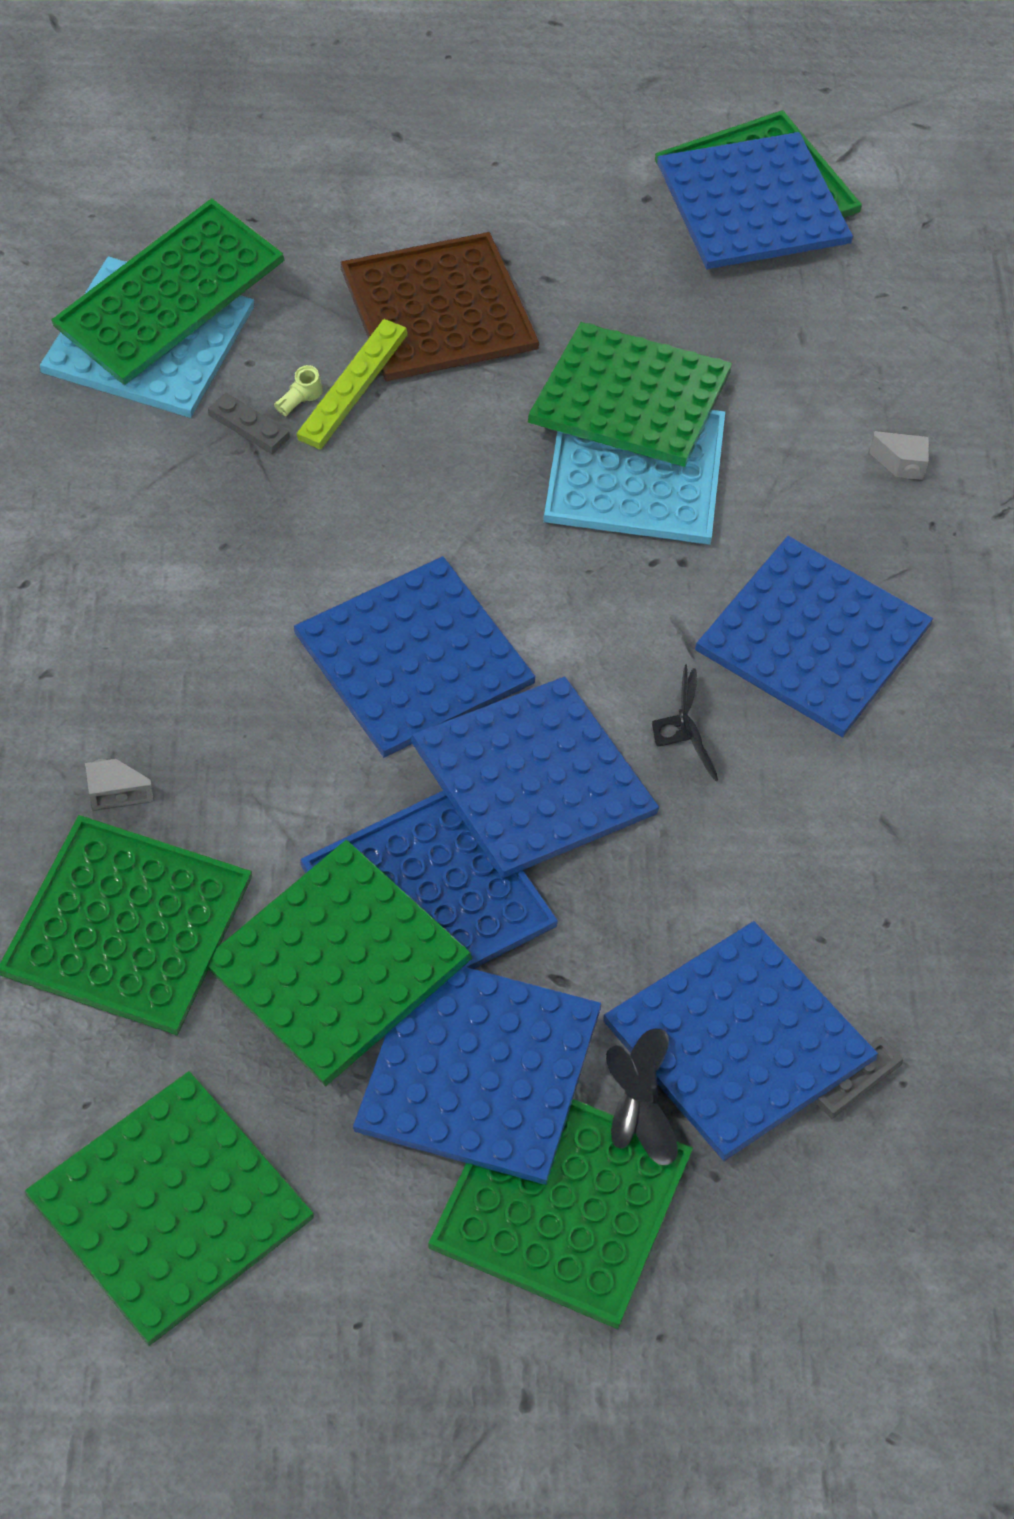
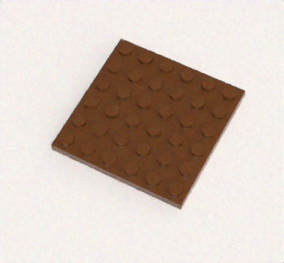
[341,232,539,382]

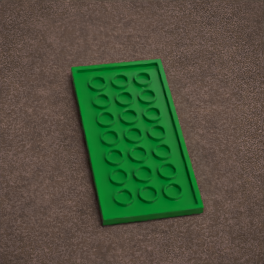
[51,198,285,386]

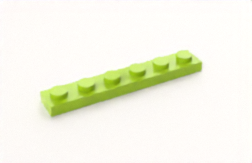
[296,319,408,450]

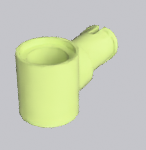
[274,365,323,417]

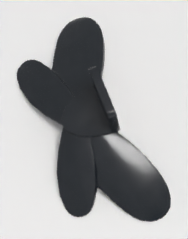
[652,664,718,782]
[606,1029,678,1165]

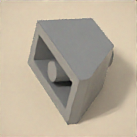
[869,431,929,480]
[85,759,153,810]

